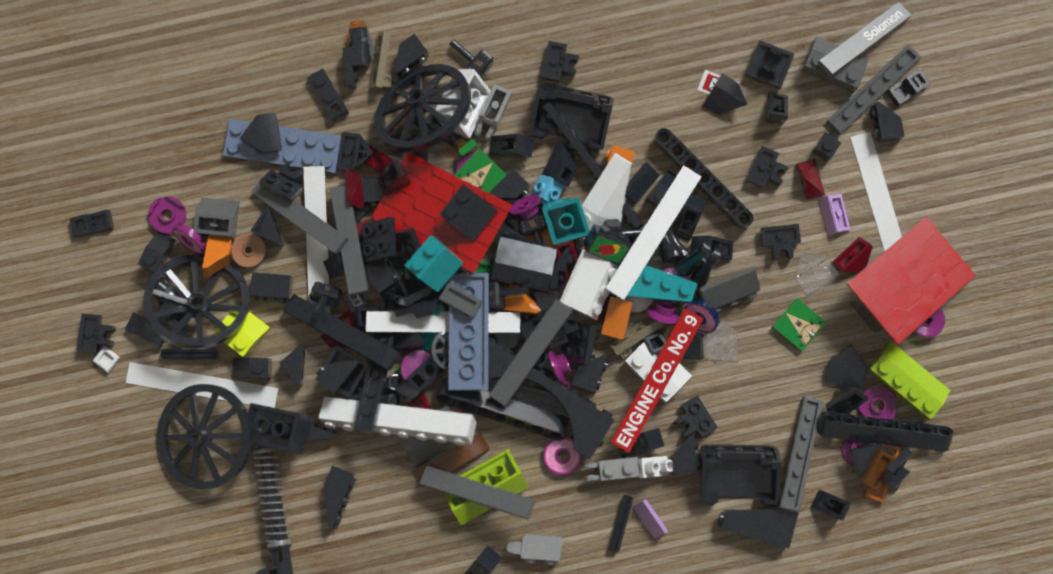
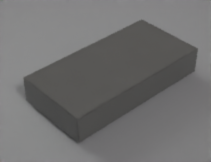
[439,282,483,319]

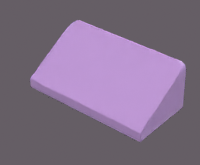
[819,194,850,235]
[633,499,668,538]

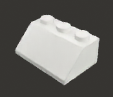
[435,69,491,138]
[560,249,619,320]
[624,342,691,403]

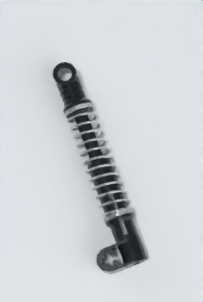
[252,444,294,574]

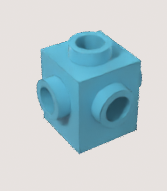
[531,174,564,205]

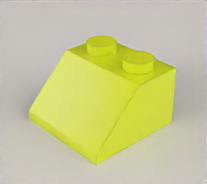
[213,305,270,358]

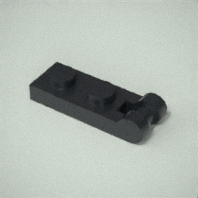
[307,68,349,123]

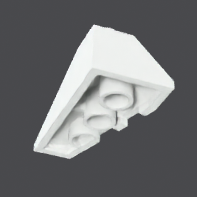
[582,153,632,230]

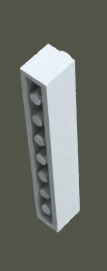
[319,397,476,445]

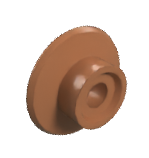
[232,233,266,267]

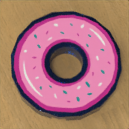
[683,299,720,333]

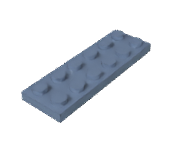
[223,119,341,174]
[449,273,489,391]

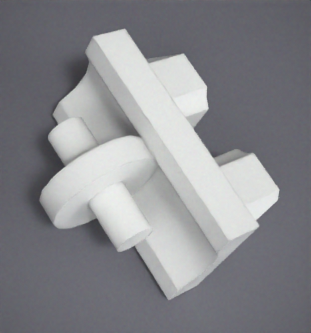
[638,456,673,478]

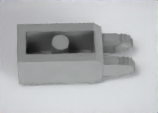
[474,84,512,142]
[583,457,640,481]
[506,534,562,564]

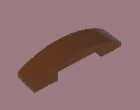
[413,432,490,487]

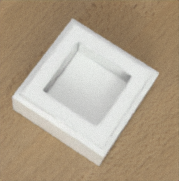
[93,346,121,373]

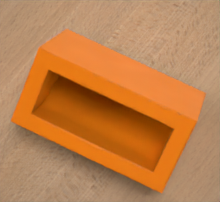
[601,296,633,340]

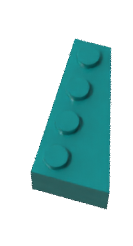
[609,258,698,303]

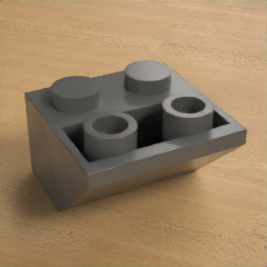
[193,197,240,239]

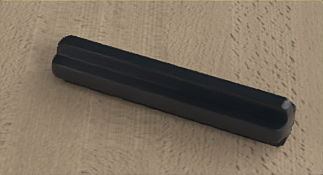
[161,349,218,360]
[609,495,633,552]

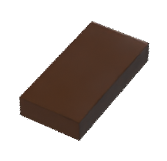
[859,448,895,492]

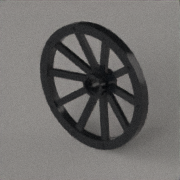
[375,64,471,152]
[143,254,250,349]
[157,384,253,490]

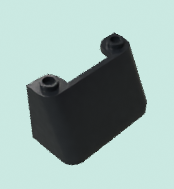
[529,83,614,151]
[700,444,782,506]

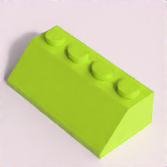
[868,341,951,420]
[444,449,529,525]

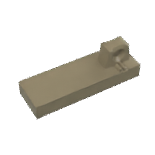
[369,31,392,90]
[608,316,665,359]

